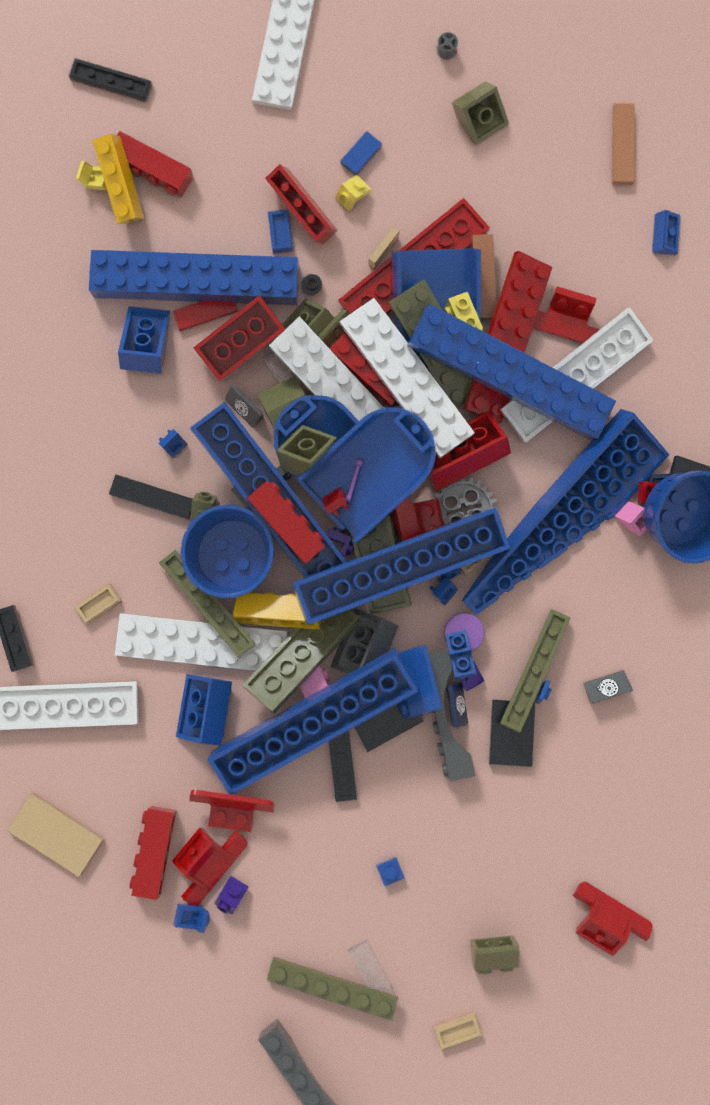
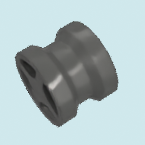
[437,32,458,60]

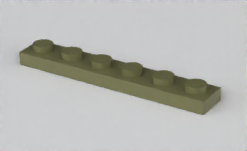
[159,550,256,659]
[500,609,570,733]
[267,957,398,1021]

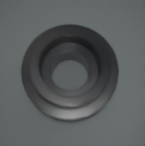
[302,274,322,295]

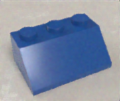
[398,645,442,719]
[176,674,232,745]

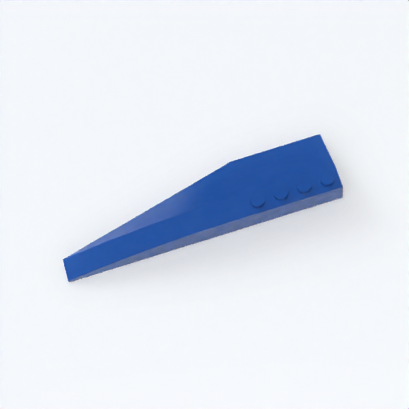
[462,409,670,615]

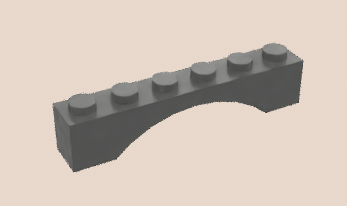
[428,649,475,781]
[258,1019,337,1105]

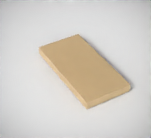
[7,793,104,877]

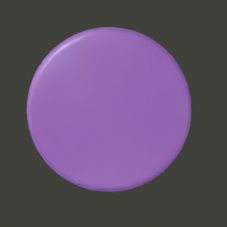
[444,613,484,651]

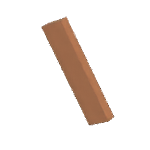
[612,103,634,185]
[471,234,497,319]

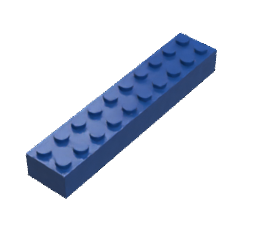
[89,250,299,305]
[407,304,616,440]
[190,402,347,577]
[291,508,510,625]
[207,648,418,795]

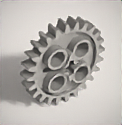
[434,477,498,525]

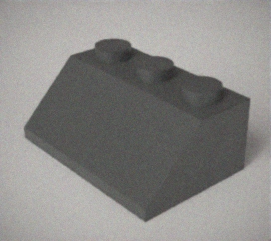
[330,608,399,674]

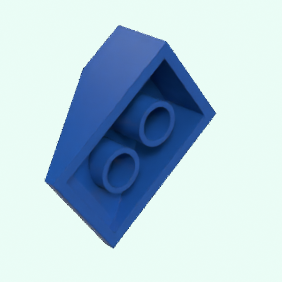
[118,306,170,374]

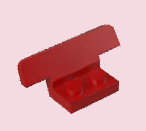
[533,286,600,343]
[394,497,444,542]
[189,790,275,832]
[172,827,247,906]
[572,882,653,956]

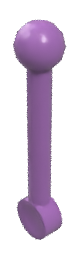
[346,459,363,503]

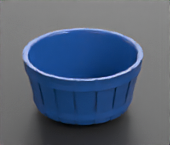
[644,471,710,564]
[181,505,274,598]

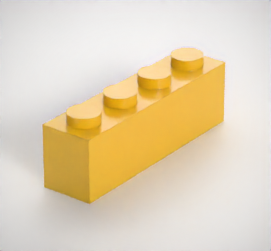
[92,134,145,224]
[233,591,321,629]

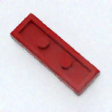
[173,300,238,331]

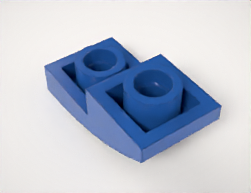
[445,630,476,680]

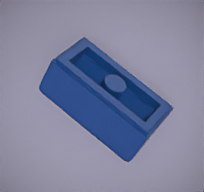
[652,210,680,255]

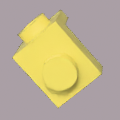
[76,161,107,190]
[335,175,371,211]

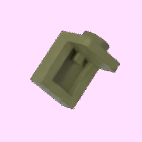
[190,492,217,523]

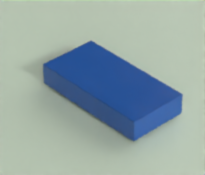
[340,131,382,176]
[268,209,293,253]

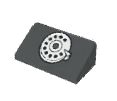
[225,385,264,427]
[583,670,633,704]

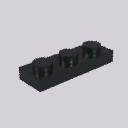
[0,605,34,672]

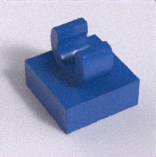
[158,429,187,458]
[429,577,458,605]

